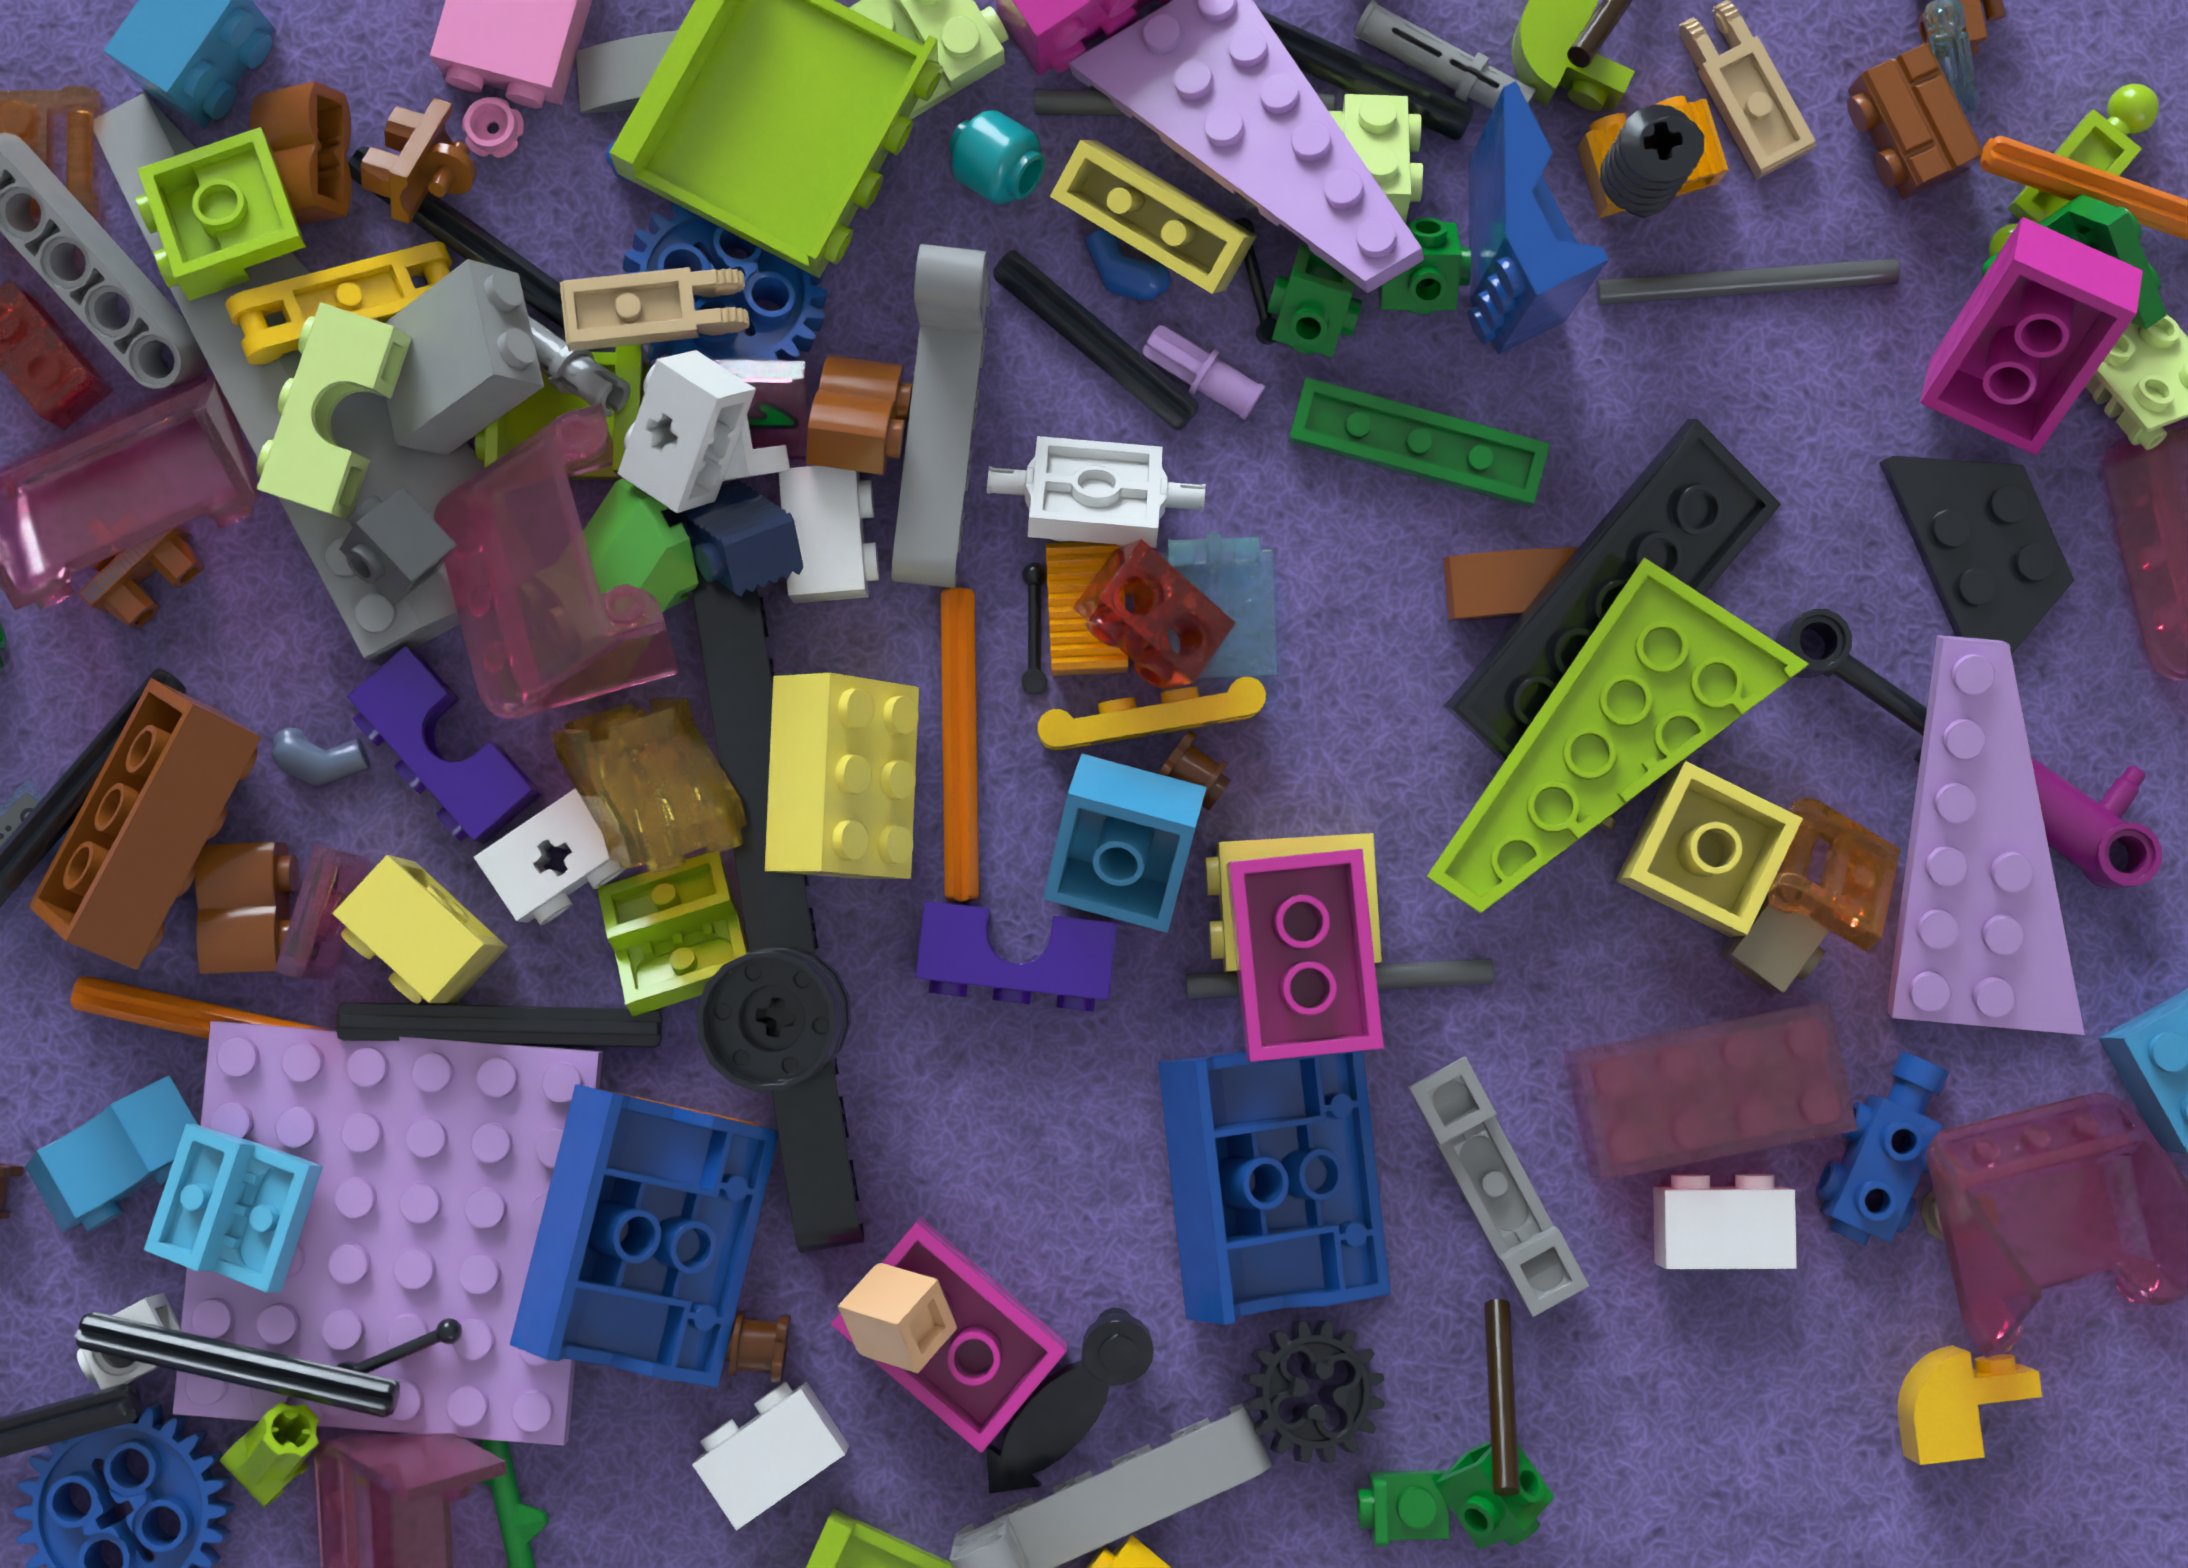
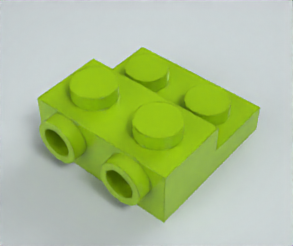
[136,127,306,301]

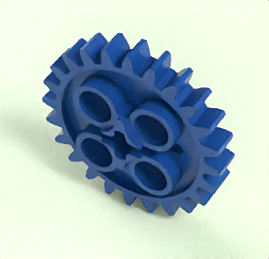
[622,202,828,386]
[14,1404,235,1568]

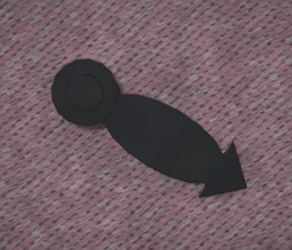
[986,1307,1154,1493]

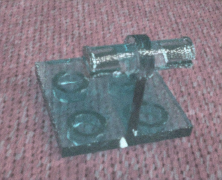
[1146,532,1278,681]

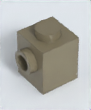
[1719,891,1829,994]

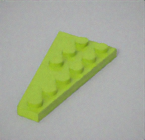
[1426,558,1809,914]

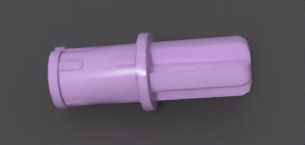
[1142,325,1266,420]

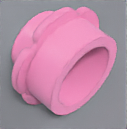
[462,97,524,158]

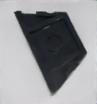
[1879,456,2074,655]

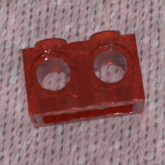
[0,279,114,430]
[1073,539,1236,690]

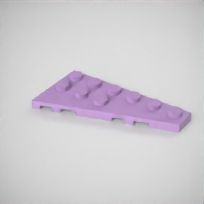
[1068,0,1424,293]
[1888,635,2085,1035]

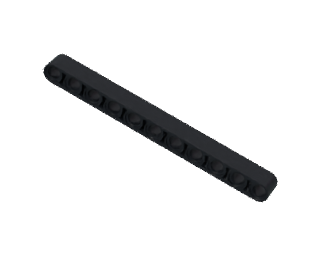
[692,565,865,1253]

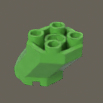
[520,478,698,703]

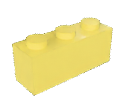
[1050,140,1257,294]

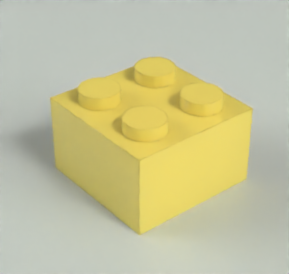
[1615,761,1803,937]
[332,855,508,1004]

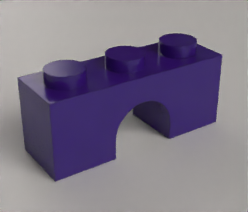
[347,645,543,844]
[915,901,1117,1012]

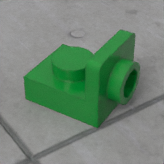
[1357,1470,1450,1547]

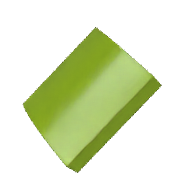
[597,849,749,1017]

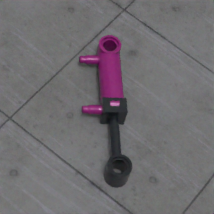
[1775,609,2162,888]

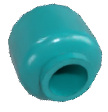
[949,110,1045,205]

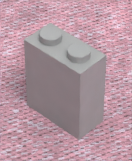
[385,259,544,456]

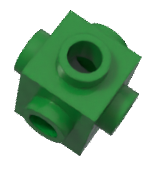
[1377,217,1471,314]
[1267,244,1363,357]
[1435,1440,1555,1550]

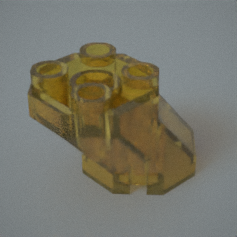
[551,696,747,873]

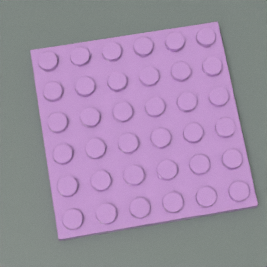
[173,1021,603,1446]

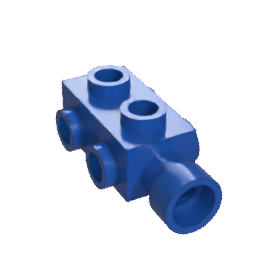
[1815,1051,1949,1246]

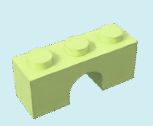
[256,302,412,520]

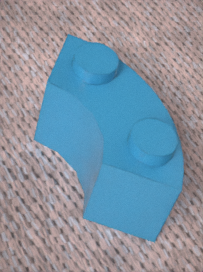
[25,1075,198,1233]

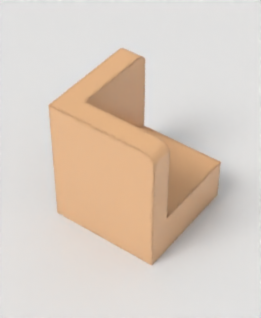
[838,1263,957,1373]

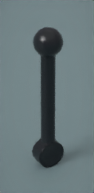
[1234,218,1277,345]
[1022,562,1047,694]
[336,1318,462,1374]

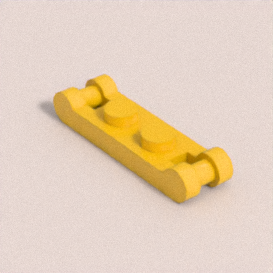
[225,242,453,365]
[1037,677,1266,751]

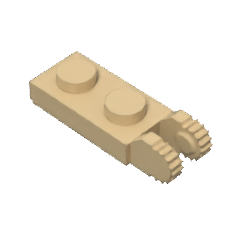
[1678,0,1817,180]
[560,267,750,352]

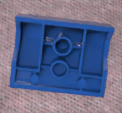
[1467,81,1609,355]
[1158,1051,1391,1325]
[509,1084,778,1388]

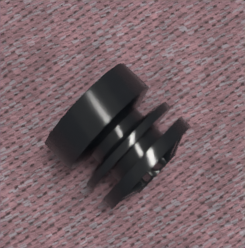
[696,946,851,1092]

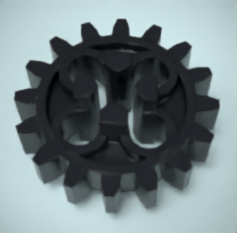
[1242,1320,1385,1463]

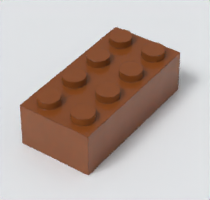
[28,678,261,970]

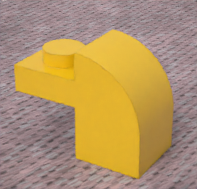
[1897,1345,2042,1465]

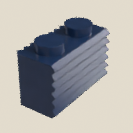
[669,479,804,597]

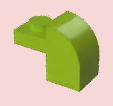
[1512,0,1635,111]

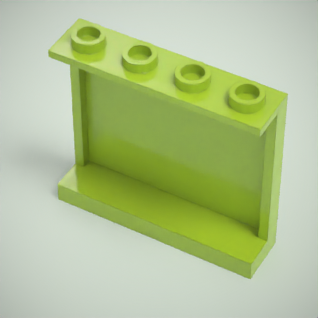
[609,0,943,278]

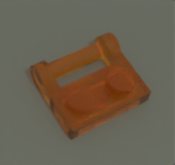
[0,86,101,219]
[1768,798,1901,951]

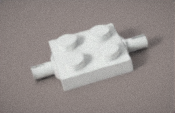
[987,436,1206,548]

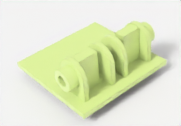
[2085,313,2188,450]

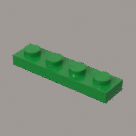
[1288,377,1550,508]

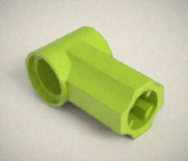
[220,1402,319,1508]

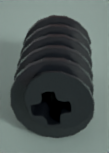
[1600,104,1705,218]

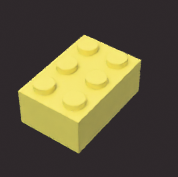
[765,673,919,879]

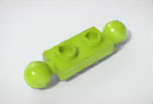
[1989,84,2159,257]

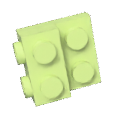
[849,0,1009,119]
[1329,94,1423,224]

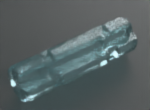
[1924,0,1980,114]

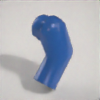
[1084,228,1171,301]

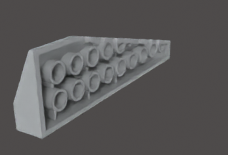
[89,93,545,666]

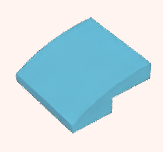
[144,1124,323,1293]

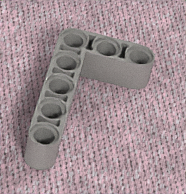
[0,133,207,389]
[891,244,991,588]
[949,1404,1272,1568]

